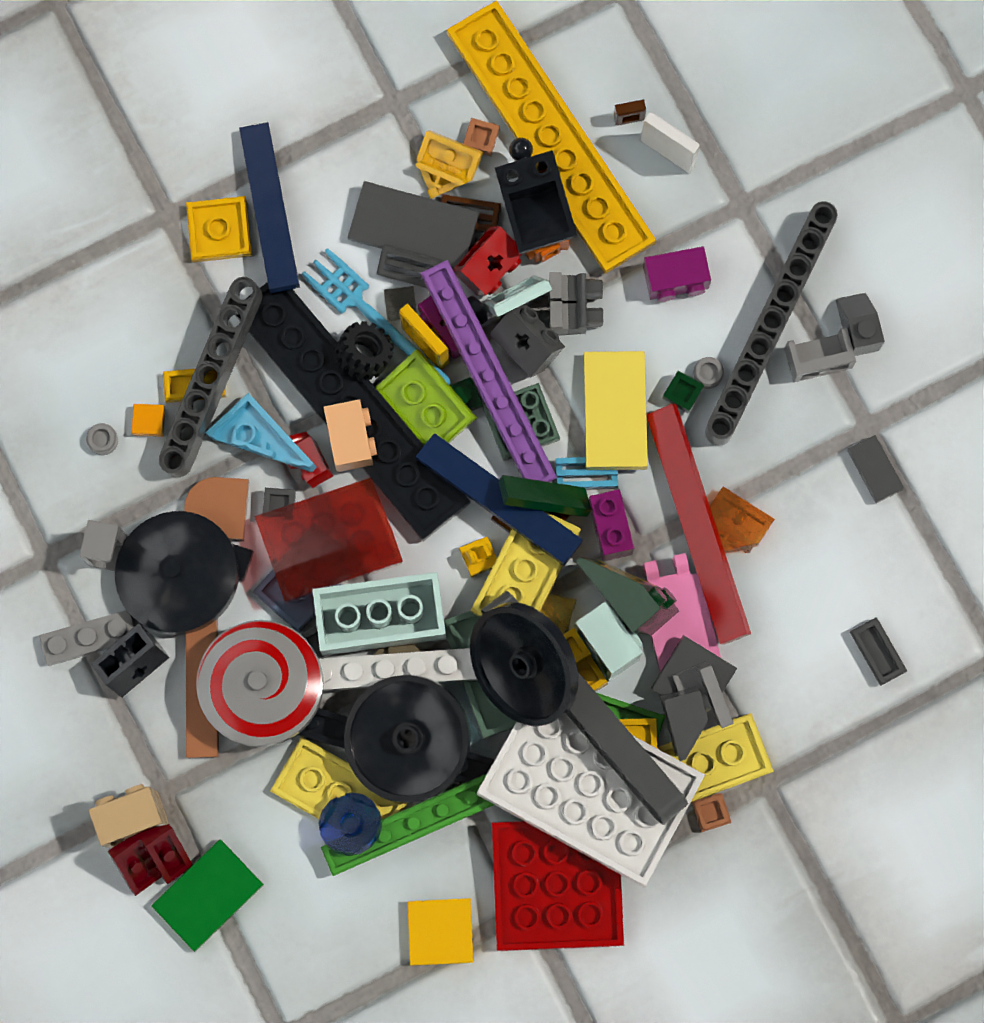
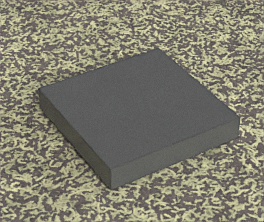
[651,635,737,695]

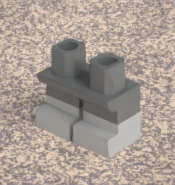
[549,272,603,335]

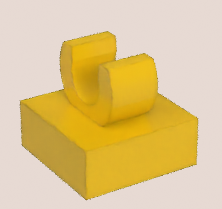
[459,536,497,578]

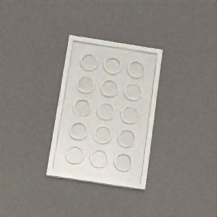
[477,714,705,888]

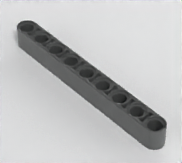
[705,201,838,446]
[481,591,688,825]

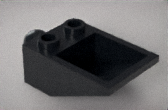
[495,137,578,254]

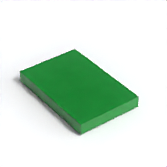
[151,839,264,952]

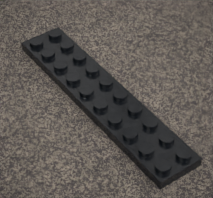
[235,282,471,542]

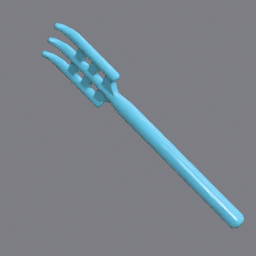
[302,248,451,384]

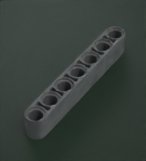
[159,277,262,477]

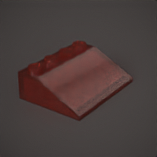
[255,477,403,604]

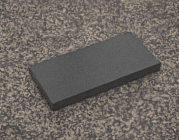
[347,181,479,268]

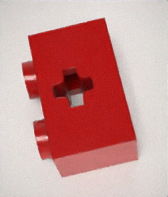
[453,226,523,296]

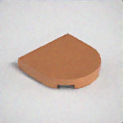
[184,477,249,541]

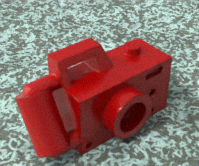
[287,431,333,488]

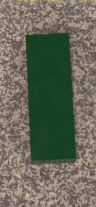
[498,475,592,517]

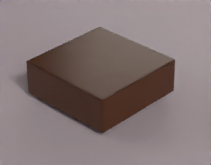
[613,99,646,126]

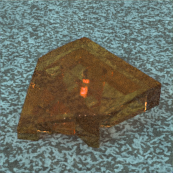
[710,486,775,553]

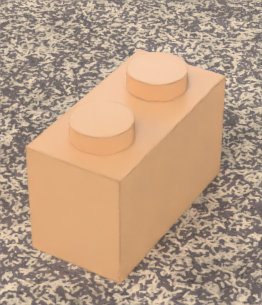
[324,399,377,472]

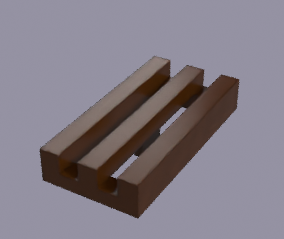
[441,194,501,233]

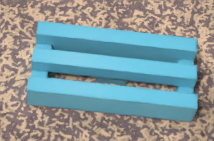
[556,457,618,489]

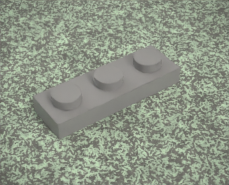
[39,610,135,666]

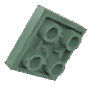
[482,383,560,461]

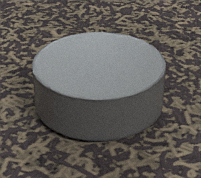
[693,357,724,389]
[86,423,118,455]

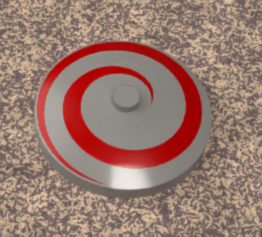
[196,620,324,747]

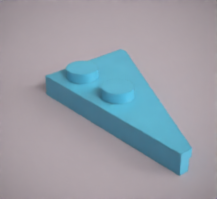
[205,393,317,472]

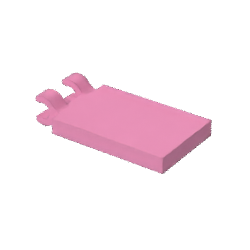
[642,553,721,672]

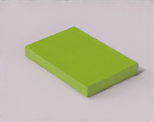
[375,349,477,445]

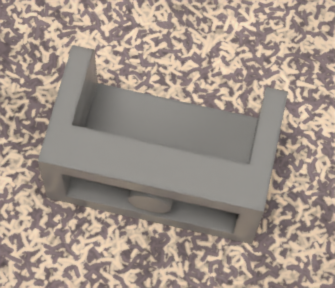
[784,327,856,383]
[80,520,128,571]

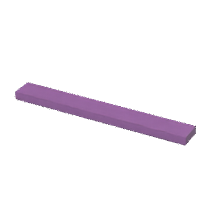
[420,260,557,482]

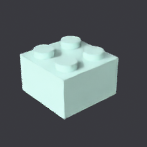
[574,601,643,681]

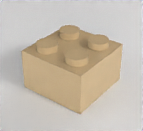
[88,784,169,849]

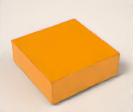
[132,404,165,437]

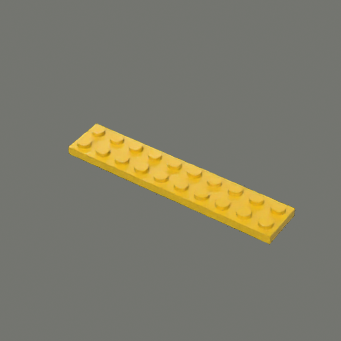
[447,0,656,274]

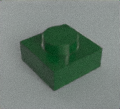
[662,371,704,413]
[450,377,482,411]

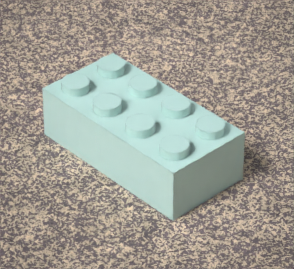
[312,572,446,656]

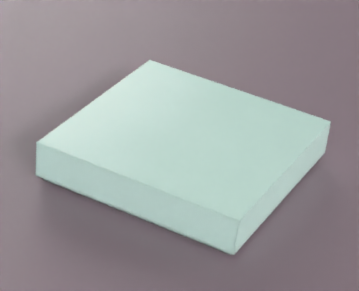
[483,275,552,317]

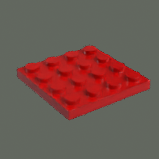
[492,821,624,951]

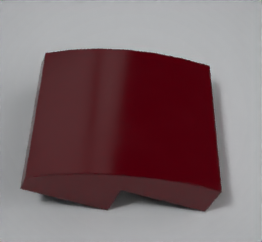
[107,824,193,896]

